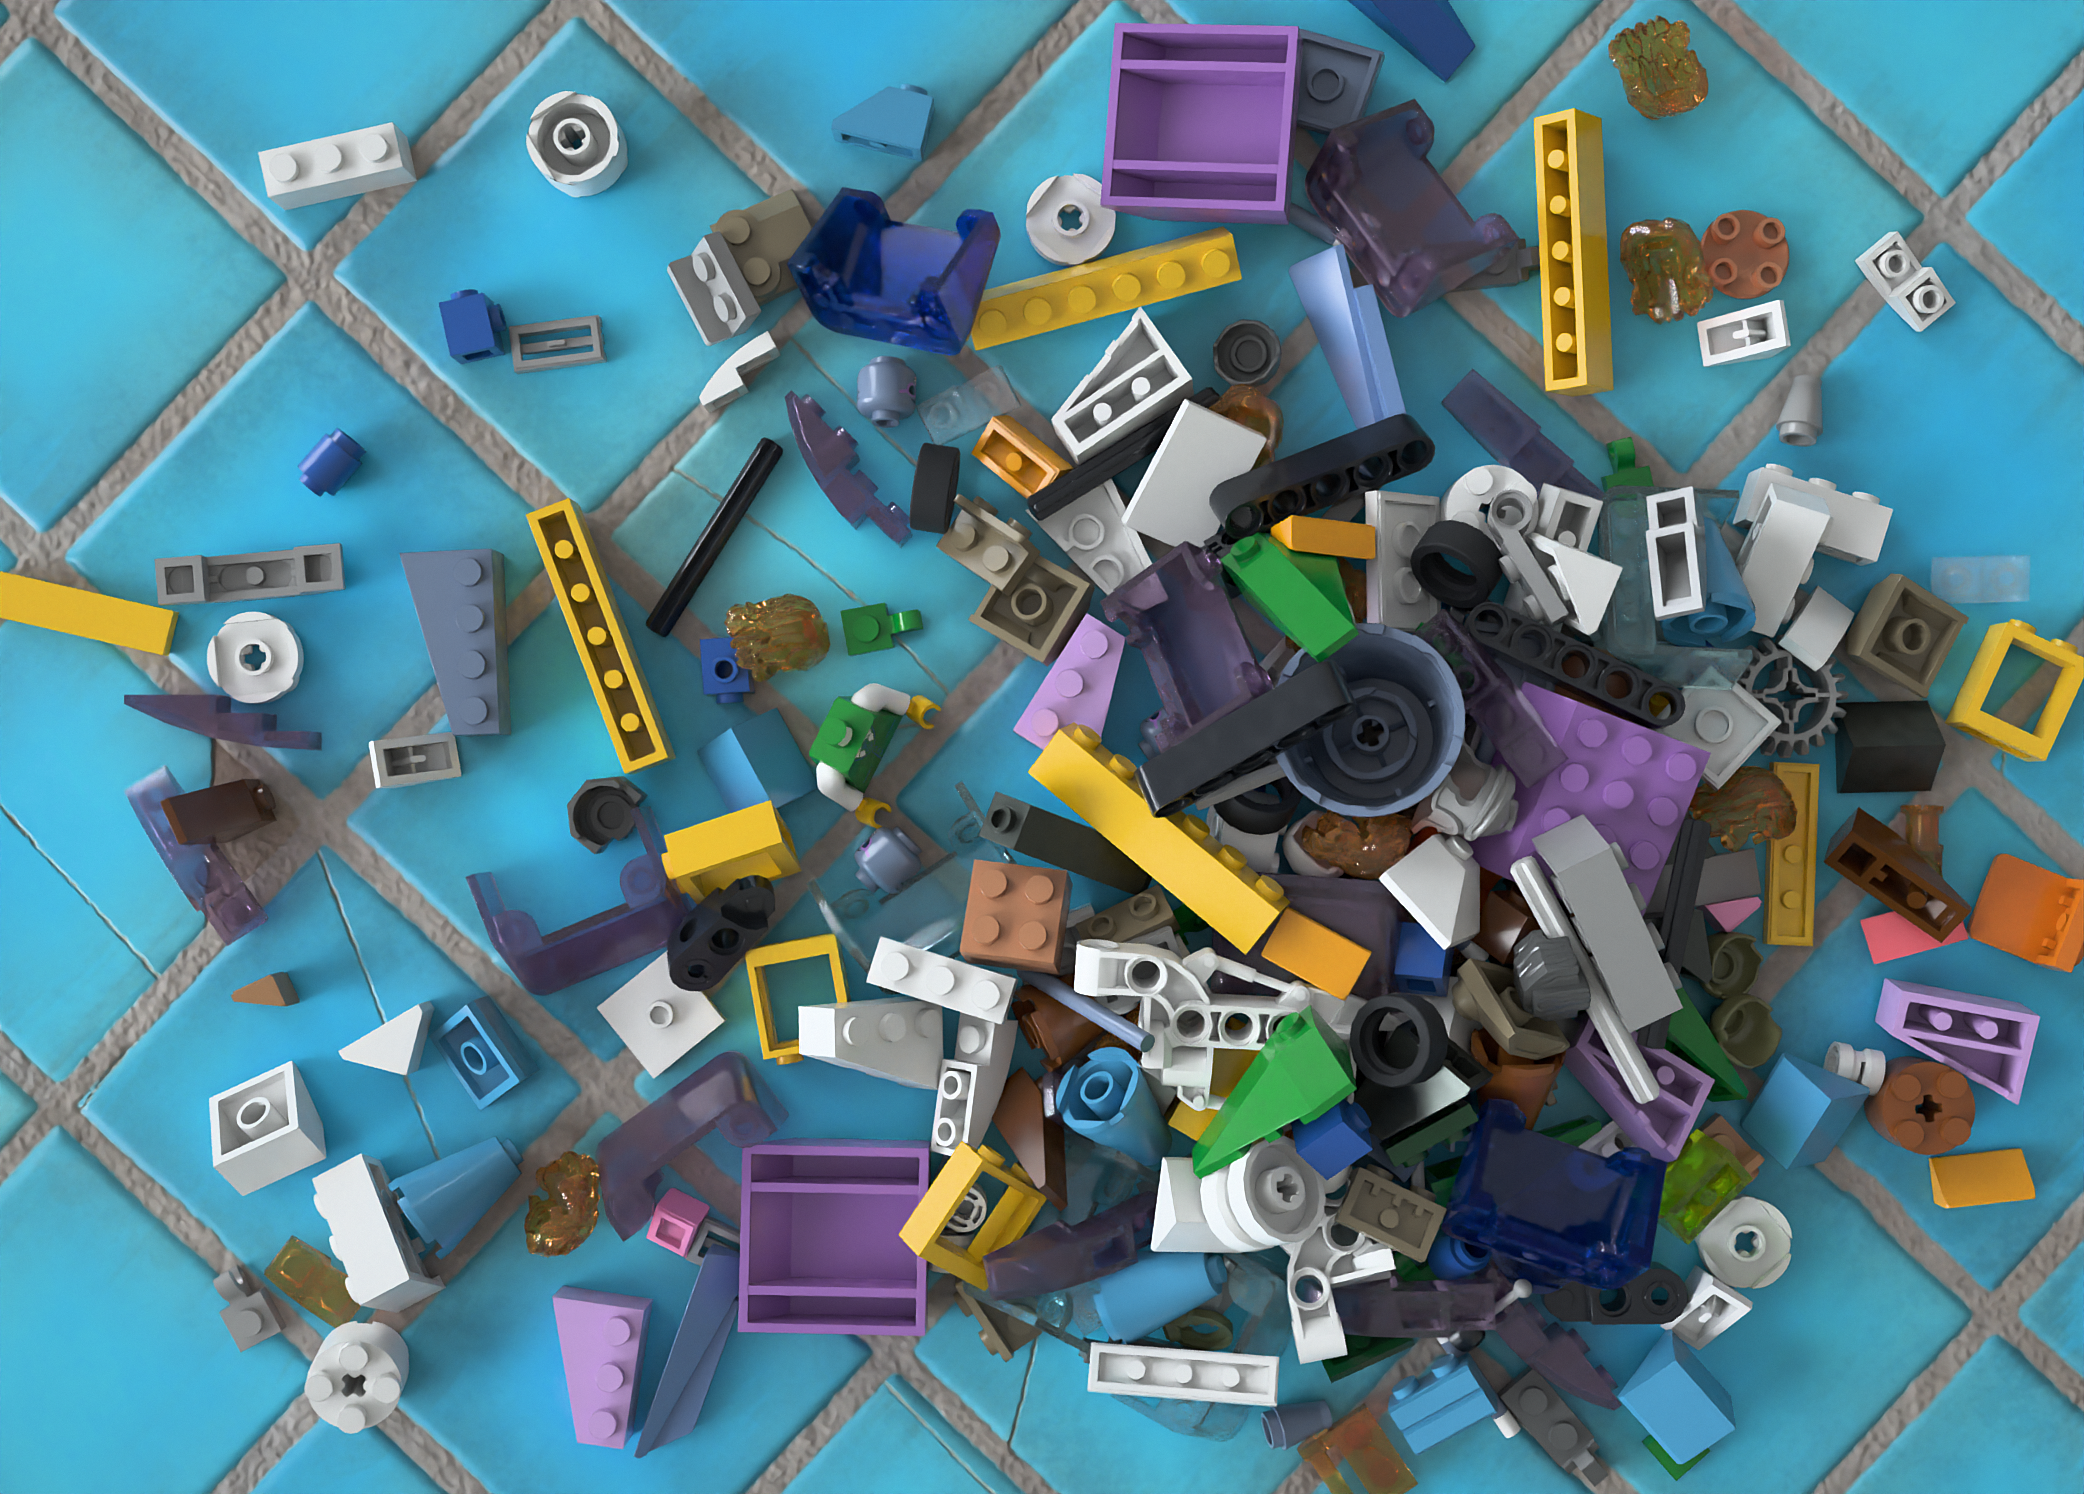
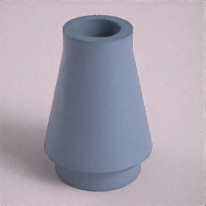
[1261,1400,1332,1451]

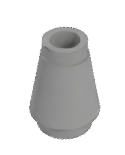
[1776,375,1823,447]

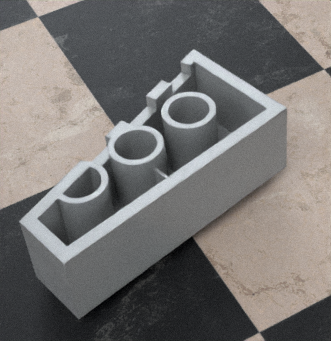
[1531,814,1683,1033]

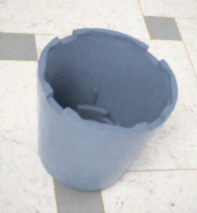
[1276,623,1465,817]

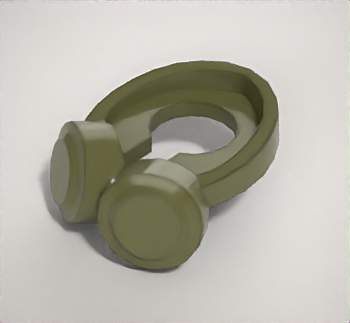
[1162,1309,1233,1351]

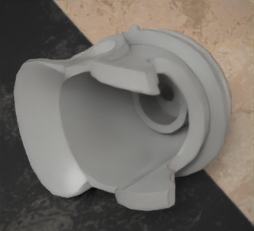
[1410,737,1519,841]

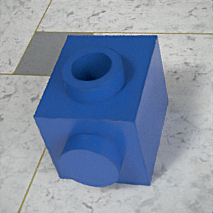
[439,289,506,364]
[700,636,755,704]
[1394,921,1455,997]
[1291,1098,1373,1180]

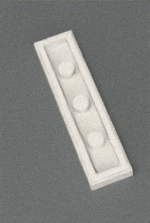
[1088,1342,1279,1407]

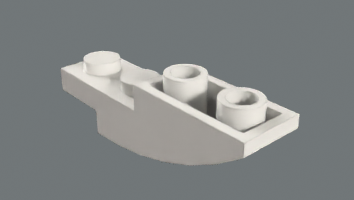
[930,971,1018,1156]

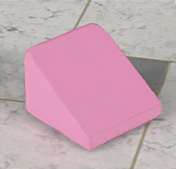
[1695,896,1762,932]
[646,1188,710,1258]

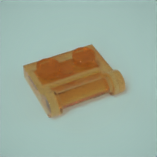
[1297,1403,1418,1494]

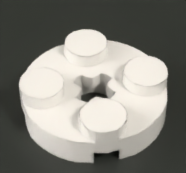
[1026,173,1116,268]
[207,612,304,704]
[1695,1193,1792,1289]

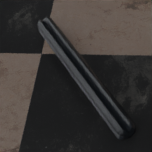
[1026,387,1223,521]
[646,437,783,637]
[1637,818,1711,1049]

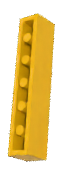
[1534,108,1614,397]
[961,226,1242,351]
[526,498,676,775]
[1028,722,1291,955]

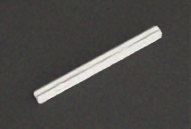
[1511,856,1659,1104]

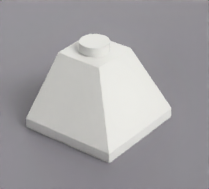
[1378,832,1480,950]

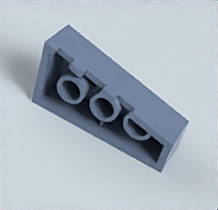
[399,549,511,737]

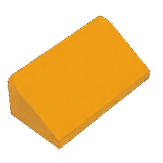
[971,415,1073,499]
[1271,515,1375,560]
[1261,907,1372,1001]
[1929,1148,2036,1208]

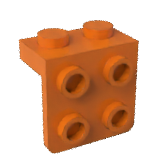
[1966,854,2084,973]

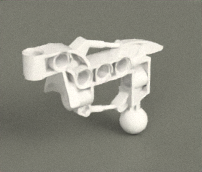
[1074,939,1402,1194]
[1279,1118,1425,1364]

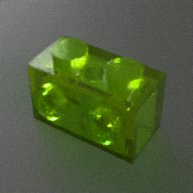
[1633,1129,1753,1245]

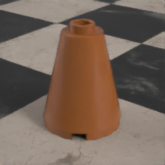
[1011,972,1138,1073]
[1470,1026,1566,1149]

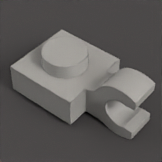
[213,1265,286,1352]

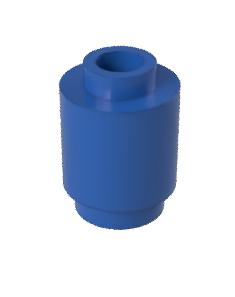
[297,428,366,497]
[1427,1225,1492,1283]

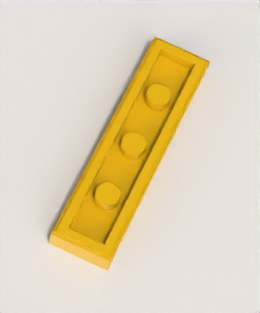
[0,571,179,656]
[1763,762,1820,946]

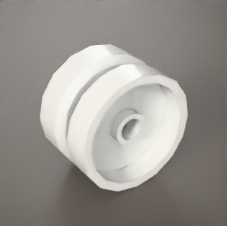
[1200,1136,1326,1252]

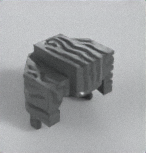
[567,776,648,854]
[1513,929,1591,1022]

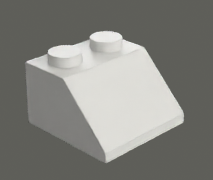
[209,1061,327,1196]

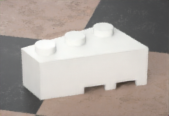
[1051,306,1194,466]
[798,996,943,1090]
[312,1153,446,1313]

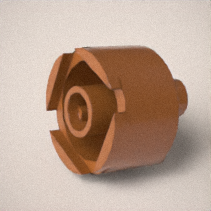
[1864,1056,1975,1155]

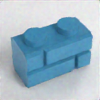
[1388,1352,1498,1456]

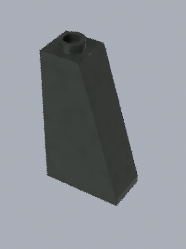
[979,791,1152,895]

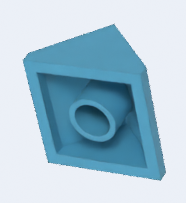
[697,708,818,813]
[429,995,540,1111]
[1740,1052,1870,1170]
[1617,1329,1736,1464]

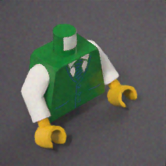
[809,683,941,829]

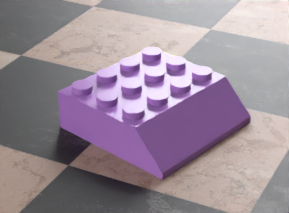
[1100,23,1303,225]
[1460,681,1711,917]
[738,1138,931,1336]

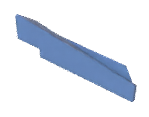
[1289,244,1406,429]
[633,1243,740,1459]

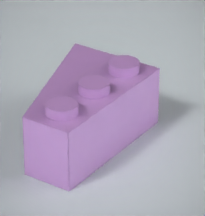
[1013,613,1126,751]
[1875,978,2040,1105]
[1564,1011,1715,1166]
[552,1286,653,1449]

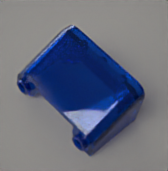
[787,187,1001,356]
[1441,1099,1667,1290]

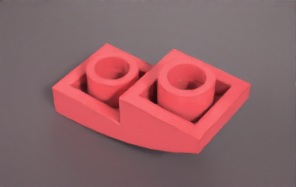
[1860,911,1969,964]

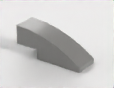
[1646,486,1707,621]

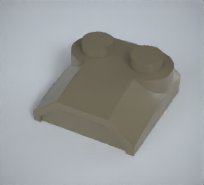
[710,189,832,307]
[968,555,1095,667]
[1845,573,1969,698]
[1451,958,1570,1060]

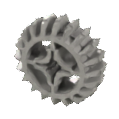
[1729,634,1849,758]

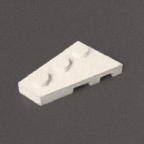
[1025,479,1167,615]

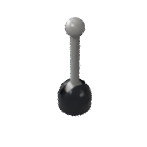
[1445,1279,1533,1352]

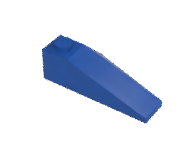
[1347,0,1475,82]

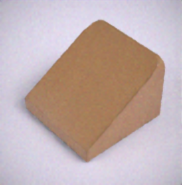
[231,972,300,1006]

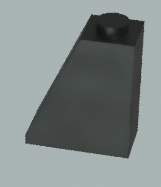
[1353,1019,1494,1141]

